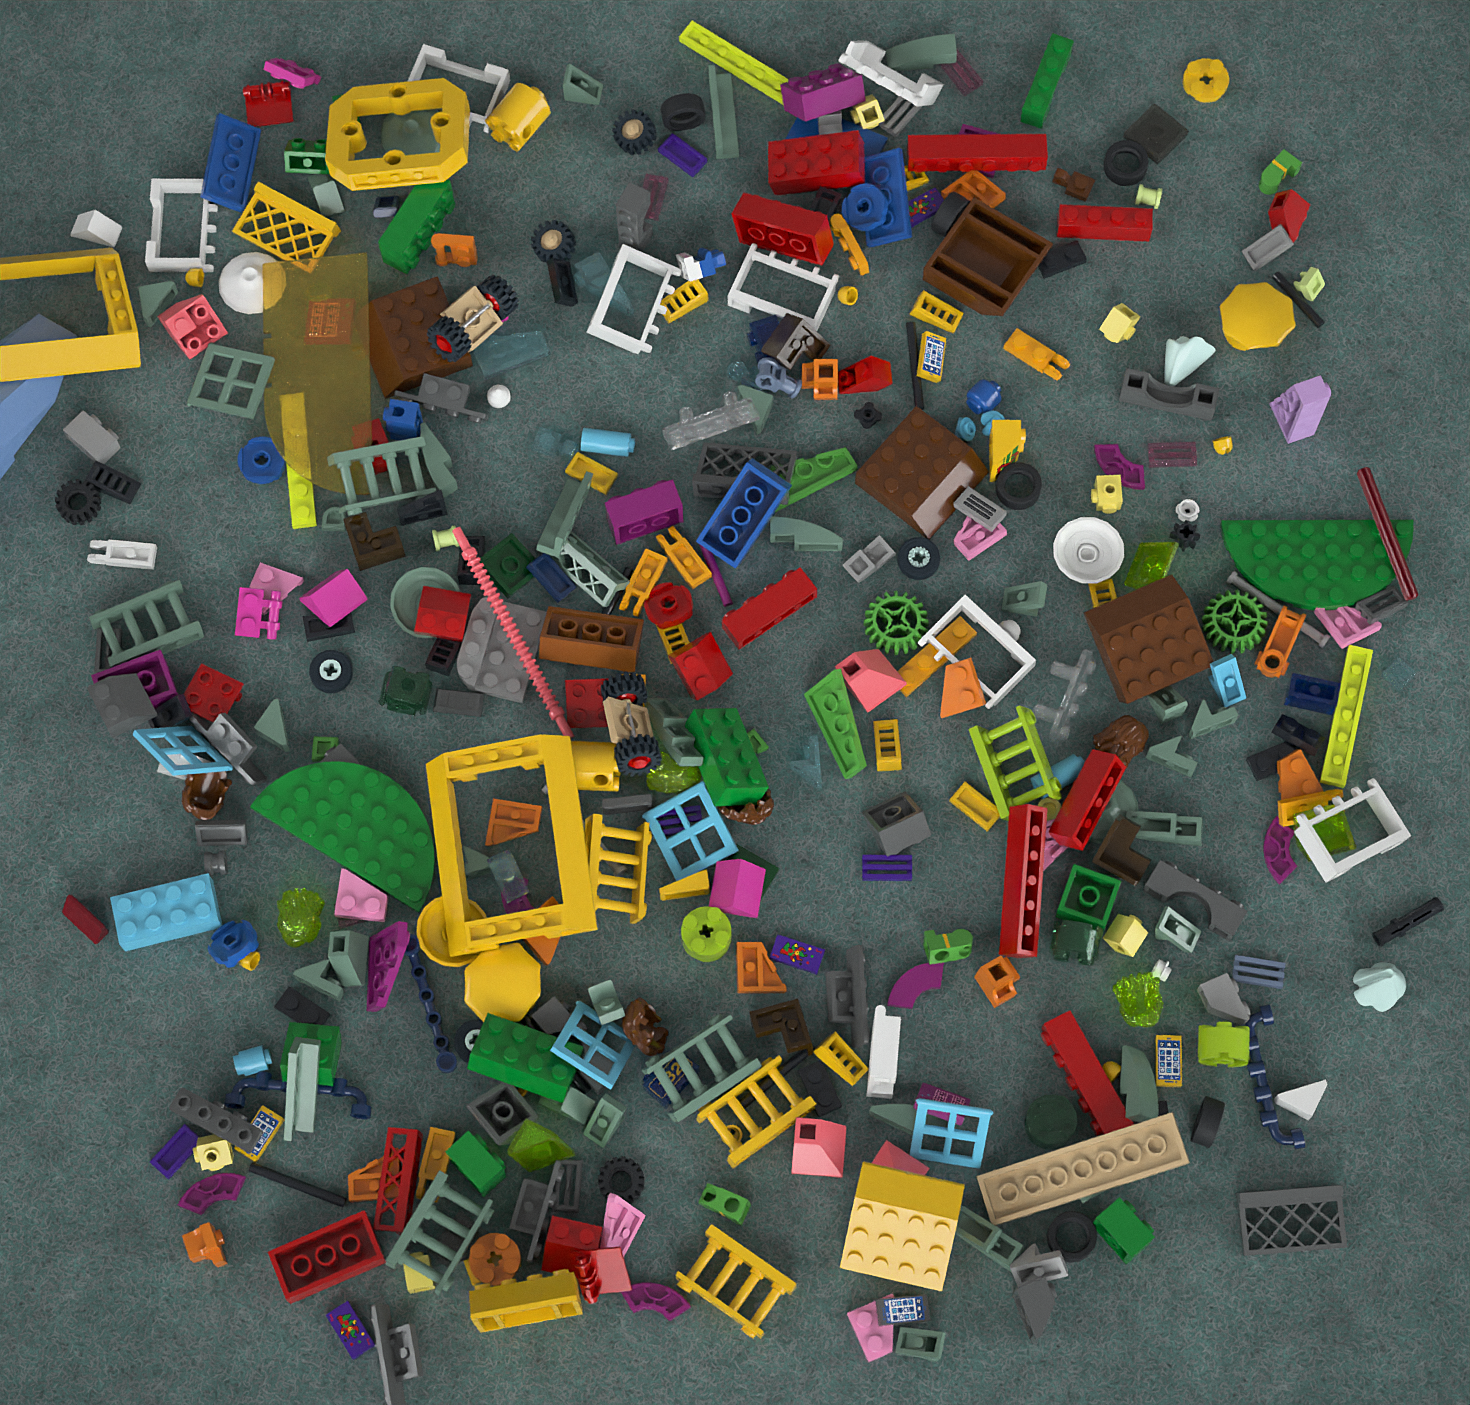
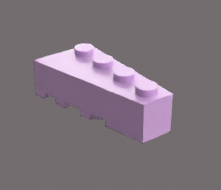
[1269,375,1331,444]

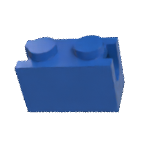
[383,399,423,441]

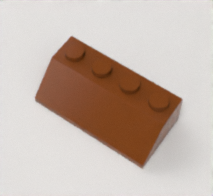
[539,606,644,673]

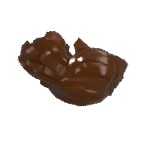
[1093,715,1149,768]
[182,771,232,820]
[718,788,774,825]
[622,997,669,1057]

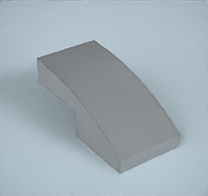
[842,535,896,583]

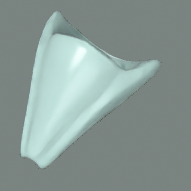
[1164,336,1216,387]
[1353,962,1406,1012]

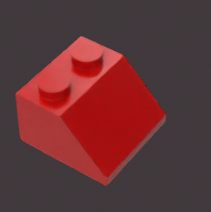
[414,586,471,642]
[668,631,733,700]
[541,1216,603,1279]

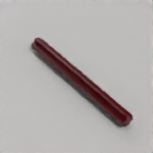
[1357,467,1418,601]

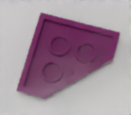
[366,921,410,1012]

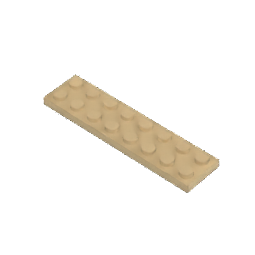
[977,1113,1190,1226]

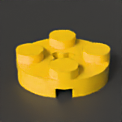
[1183,58,1229,102]

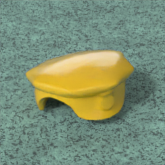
[1220,282,1296,351]
[464,942,541,1022]

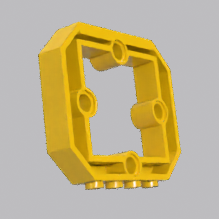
[325,78,470,191]

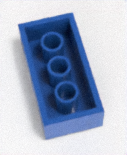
[696,458,792,568]

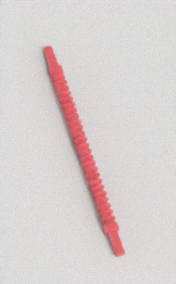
[452,527,575,739]

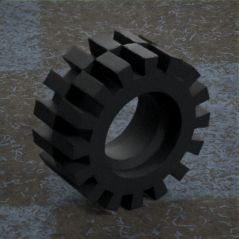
[55,479,101,525]
[598,1156,645,1204]

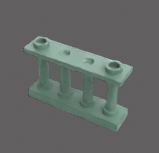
[327,436,436,516]
[89,580,204,668]
[641,1013,762,1122]
[386,1170,495,1296]

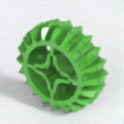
[1201,589,1268,654]
[863,590,929,655]

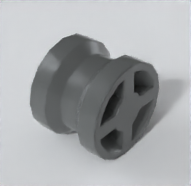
[204,850,228,876]

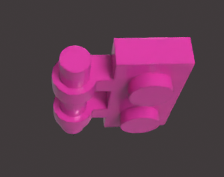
[263,58,321,88]
[235,587,283,640]

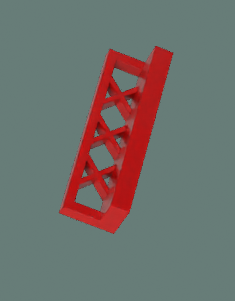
[373,1127,423,1235]

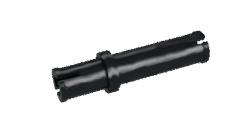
[1372,897,1444,947]

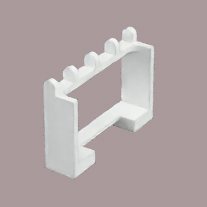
[839,40,944,106]
[408,44,510,133]
[145,179,218,272]
[728,243,839,331]
[587,244,682,354]
[918,595,1036,709]
[1294,778,1411,883]
[867,1005,901,1099]

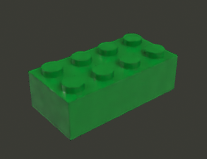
[378,179,455,274]
[685,708,769,806]
[467,1013,584,1103]

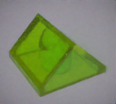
[1124,542,1179,589]
[1293,804,1357,862]
[507,1118,575,1173]

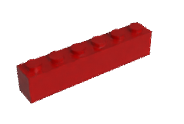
[907,134,1048,173]
[999,804,1047,958]
[1040,1010,1134,1136]

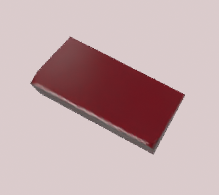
[62,894,109,944]

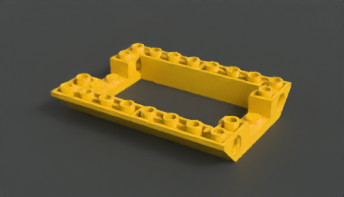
[0,247,141,382]
[426,734,598,957]

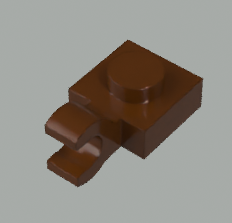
[1052,168,1095,202]

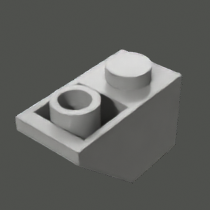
[1197,973,1250,1025]

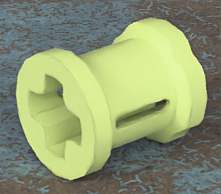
[1135,184,1162,209]
[432,525,460,551]

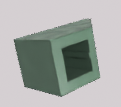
[328,930,369,987]

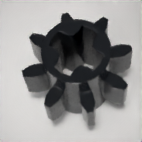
[1169,520,1201,552]

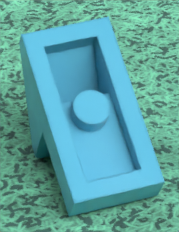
[1208,654,1246,707]

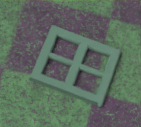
[187,342,275,419]

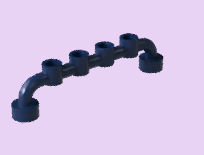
[404,934,458,1073]
[1245,1004,1305,1150]
[224,1072,372,1120]

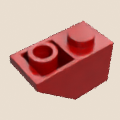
[1268,189,1310,243]
[838,356,893,394]

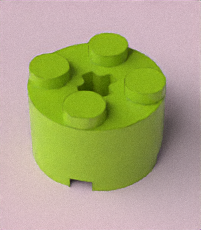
[681,906,732,962]
[1198,1022,1250,1067]

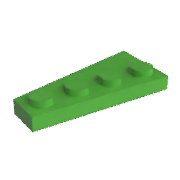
[769,447,858,513]
[804,669,867,779]

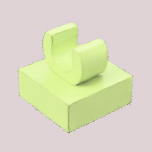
[1293,267,1325,301]

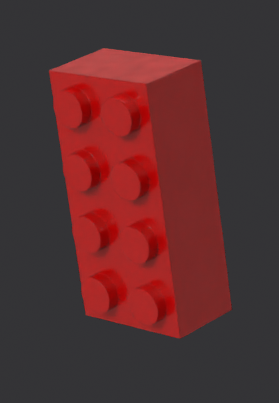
[768,130,865,195]
[731,192,834,266]
[268,1210,386,1304]

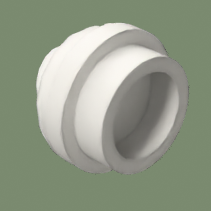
[487,385,511,408]
[999,620,1021,641]

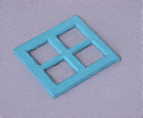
[133,726,233,776]
[642,781,739,881]
[550,1001,636,1090]
[910,1098,993,1169]

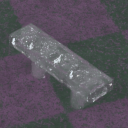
[662,391,760,451]
[1033,649,1096,746]

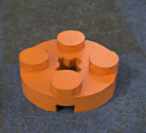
[469,1233,521,1286]

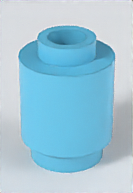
[233,1045,273,1076]

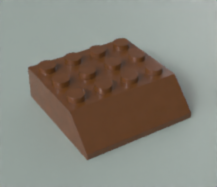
[922,197,1053,316]
[354,276,473,399]
[855,406,989,540]
[1083,574,1214,704]

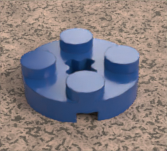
[842,184,888,231]
[238,437,286,484]
[208,920,259,968]

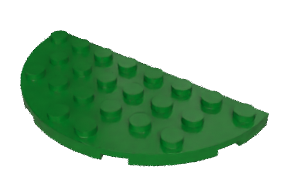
[1220,520,1414,611]
[250,761,434,913]

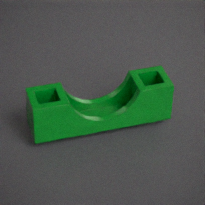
[1020,33,1074,129]

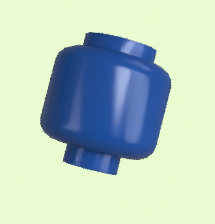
[966,379,1001,415]

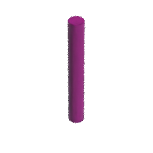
[698,543,733,607]

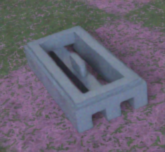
[1232,955,1286,989]

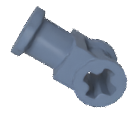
[755,358,802,399]

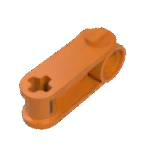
[1254,605,1307,678]

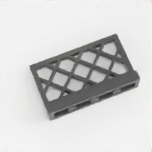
[692,442,797,505]
[1235,1185,1347,1256]

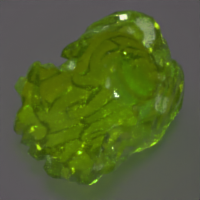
[646,752,702,794]
[277,888,325,948]
[1112,971,1164,1028]

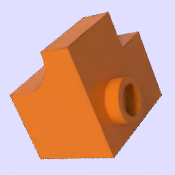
[802,359,838,400]
[974,956,1020,1008]
[182,1222,227,1267]

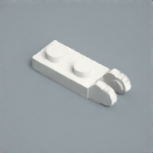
[87,539,157,570]

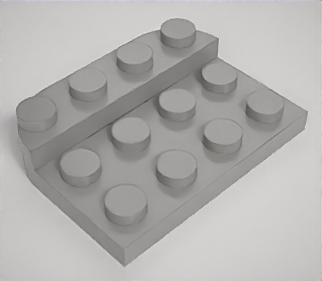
[457,597,547,703]

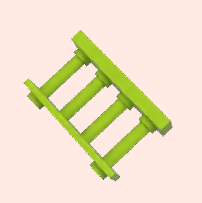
[968,705,1062,821]

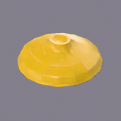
[416,896,487,967]

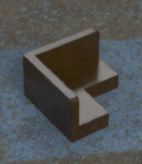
[761,313,831,370]
[343,512,406,571]
[1092,814,1151,886]
[749,998,813,1056]

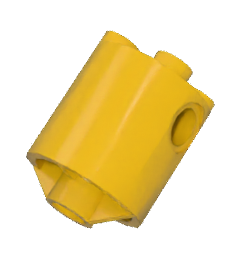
[485,83,551,152]
[571,741,621,791]

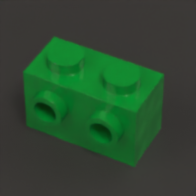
[284,138,330,175]

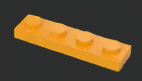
[897,616,977,697]

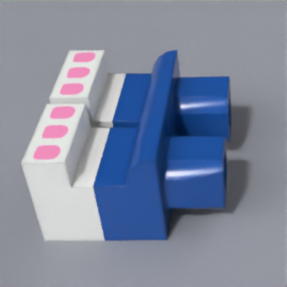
[676,247,726,281]

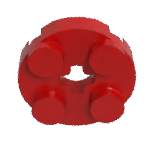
[644,582,693,629]

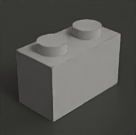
[63,411,121,464]

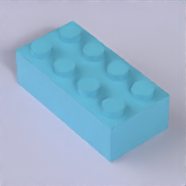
[110,873,222,951]

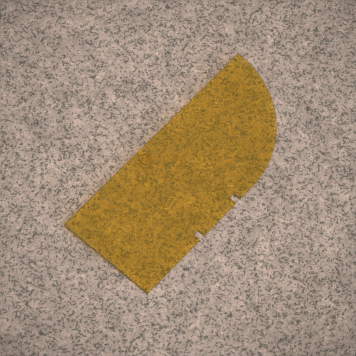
[262,252,372,495]

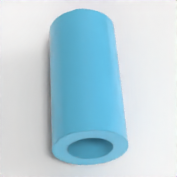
[581,428,635,457]
[1030,754,1085,799]

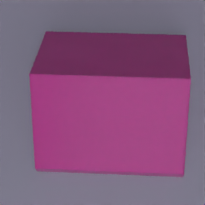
[299,569,367,627]
[709,859,766,918]

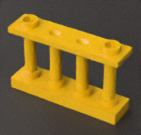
[584,813,652,924]
[696,1056,816,1169]
[675,1224,797,1339]

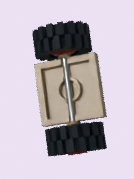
[427,275,519,362]
[601,672,662,776]

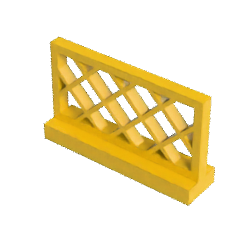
[232,182,341,274]

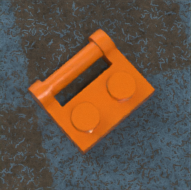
[431,233,478,267]

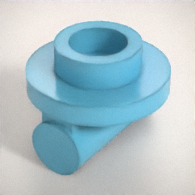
[981,411,1005,436]
[954,417,976,441]

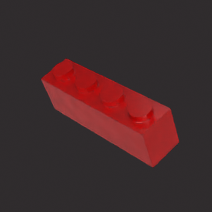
[1057,204,1153,242]
[722,567,817,650]
[1048,749,1127,851]

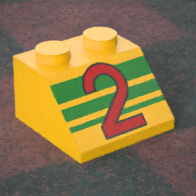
[989,420,1026,482]

